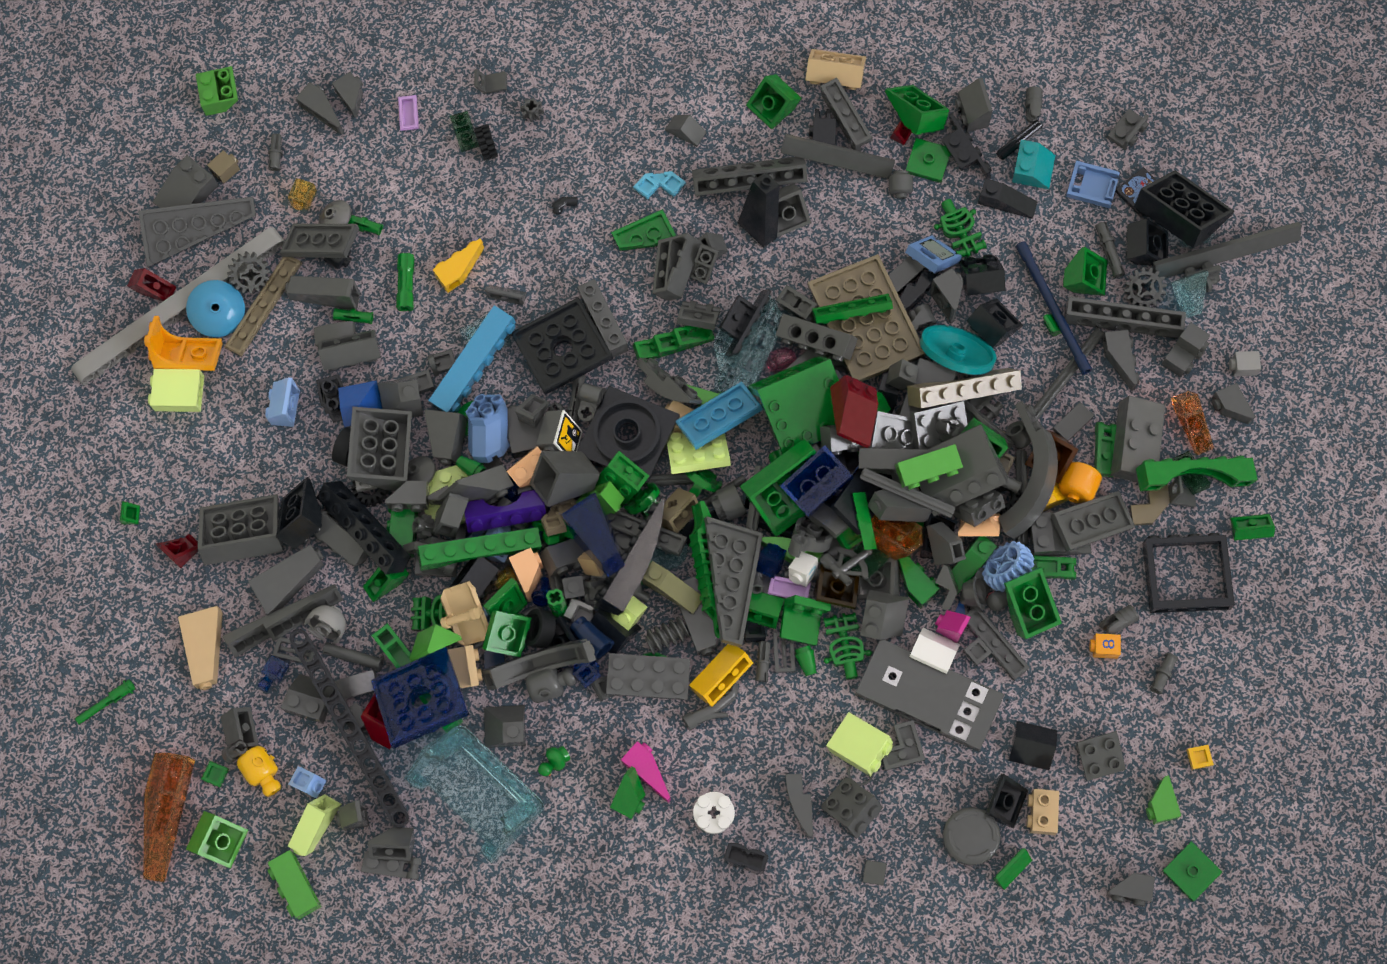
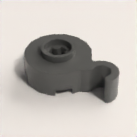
[788,517,833,558]

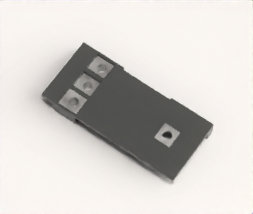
[855,639,1005,752]

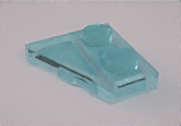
[1171,270,1209,319]

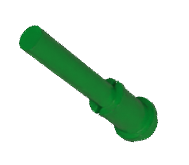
[75,679,136,725]

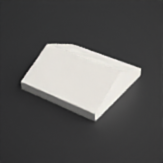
[909,628,960,674]

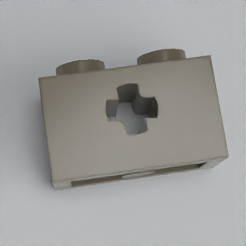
[661,488,698,533]

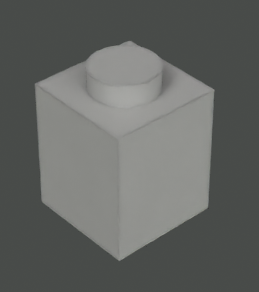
[1229,351,1261,376]

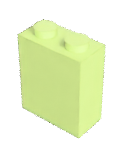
[148,369,204,412]
[826,712,893,777]

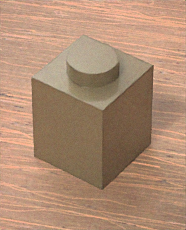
[207,150,240,184]

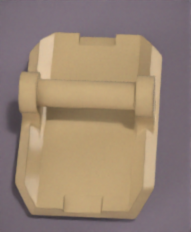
[440,581,489,646]

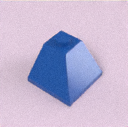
[338,380,382,427]

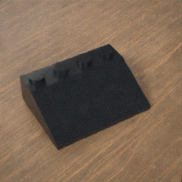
[1134,170,1234,248]

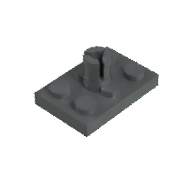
[910,401,967,450]

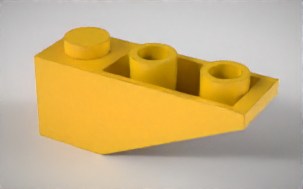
[433,239,484,293]

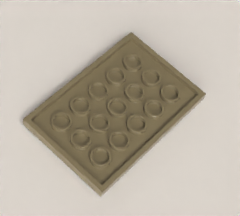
[807,254,926,382]

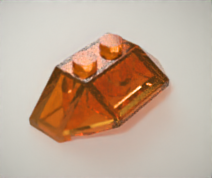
[871,515,923,560]

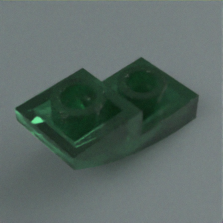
[450,111,479,152]
[1172,451,1211,495]

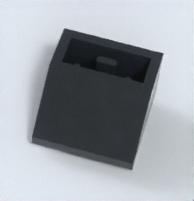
[959,254,1006,296]

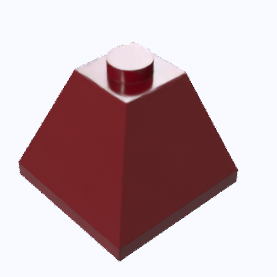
[361,690,412,750]

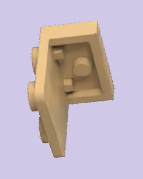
[433,645,483,691]

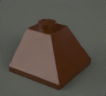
[1025,430,1079,484]

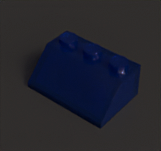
[780,445,853,518]

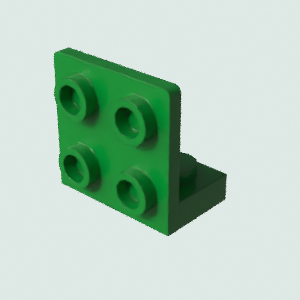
[596,451,649,507]
[780,595,831,646]

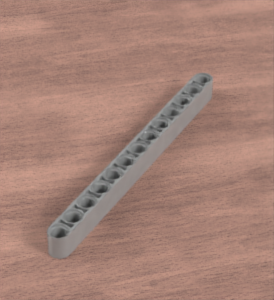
[71,227,285,385]

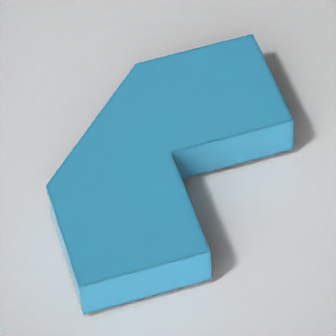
[633,171,686,200]

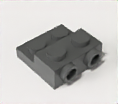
[953,490,1005,527]

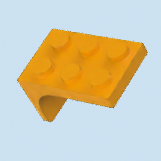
[144,316,223,371]

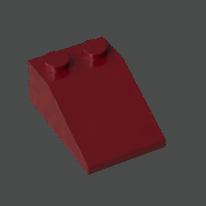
[830,375,878,448]

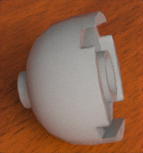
[304,605,346,644]

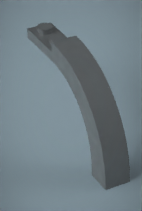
[998,401,1058,539]

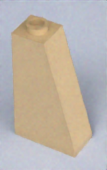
[178,606,223,690]

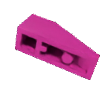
[621,741,671,803]

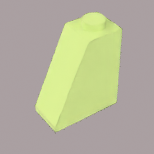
[288,794,342,856]

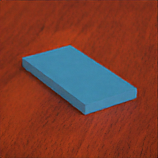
[675,381,763,450]

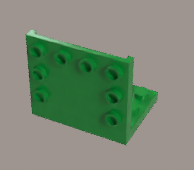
[747,356,839,454]

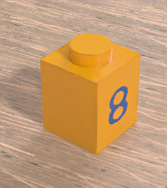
[1089,633,1121,659]

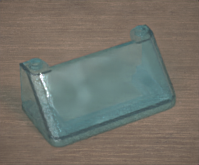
[405,726,544,864]

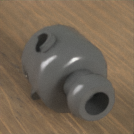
[525,667,577,703]

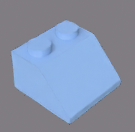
[265,377,300,427]

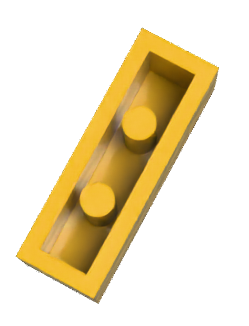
[689,644,753,707]

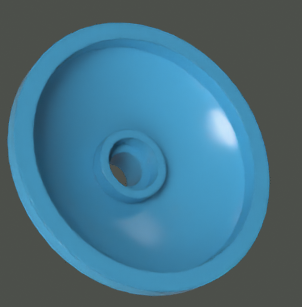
[186,280,245,338]

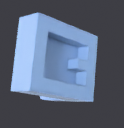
[288,766,326,798]

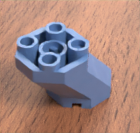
[466,394,510,463]

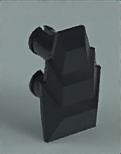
[316,374,344,423]

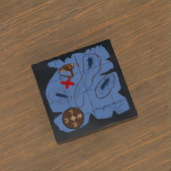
[1115,167,1156,217]

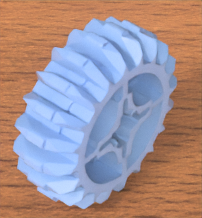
[982,541,1034,592]

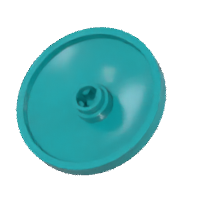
[920,325,997,375]

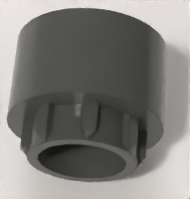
[710,483,747,522]

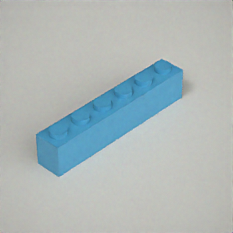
[428,305,516,413]

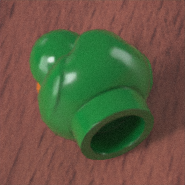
[538,746,570,777]

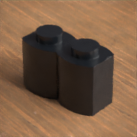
[724,843,768,874]

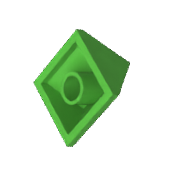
[409,624,462,662]

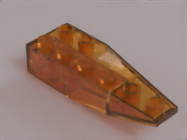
[143,753,195,882]

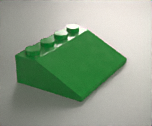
[740,439,840,537]

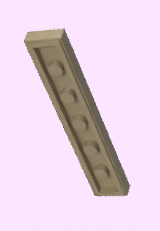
[224,257,302,357]

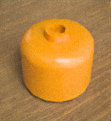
[1058,462,1102,504]

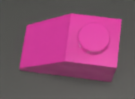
[935,610,971,643]

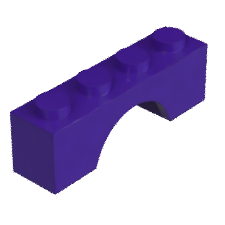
[464,490,546,533]

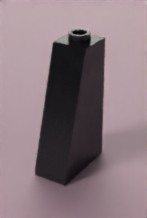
[737,173,779,248]

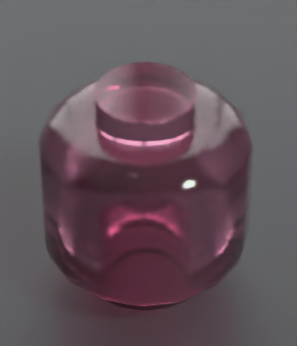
[767,347,797,373]

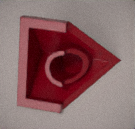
[156,534,198,568]

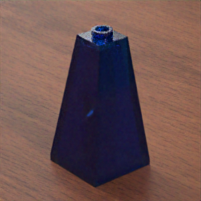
[561,493,625,577]

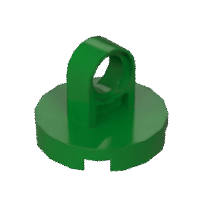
[685,469,723,498]
[624,483,660,519]

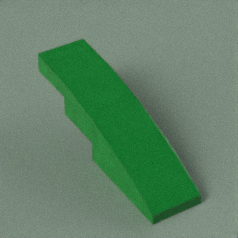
[632,326,715,360]

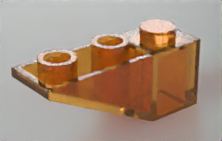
[1171,391,1214,455]

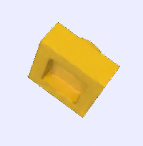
[1186,745,1214,770]

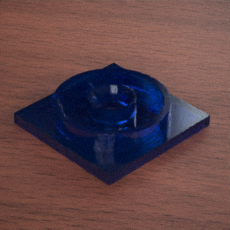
[371,647,470,749]

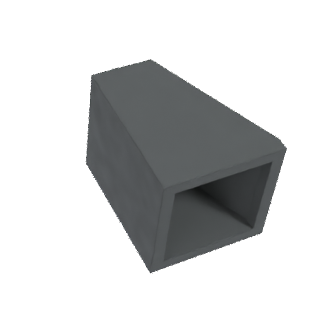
[530,451,600,506]

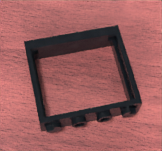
[1142,533,1235,613]

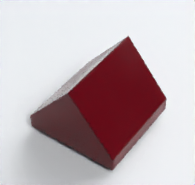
[890,121,912,145]

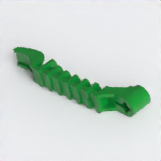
[689,501,720,638]

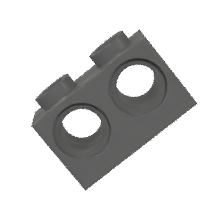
[776,285,819,323]

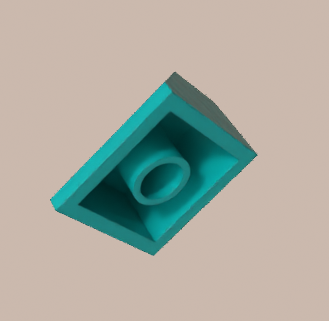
[1012,140,1056,189]

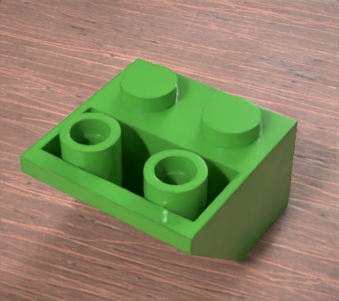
[196,66,238,116]

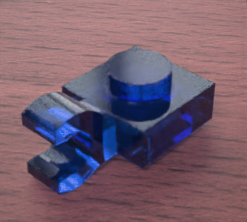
[258,655,290,692]

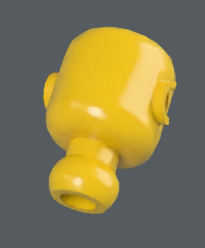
[237,746,281,797]

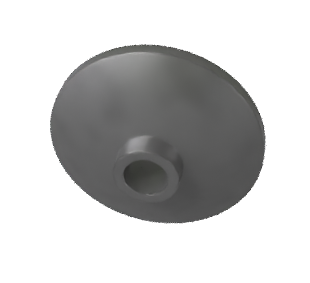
[318,200,351,224]

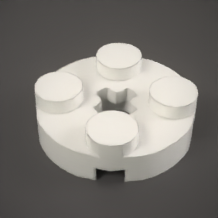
[693,792,735,834]

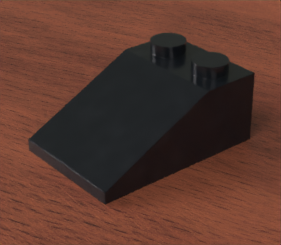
[276,477,322,549]

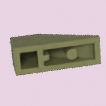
[642,561,702,615]

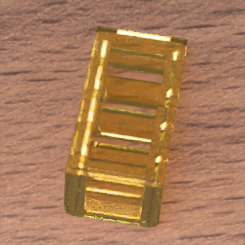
[494,565,520,589]

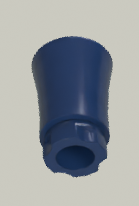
[570,616,614,661]

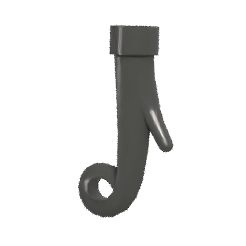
[682,682,738,731]

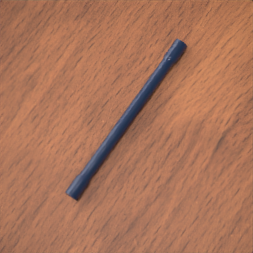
[1016,241,1092,375]

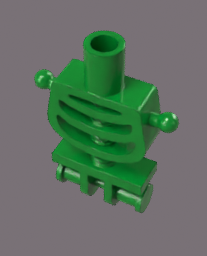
[934,199,987,257]
[410,595,453,632]
[823,612,872,680]

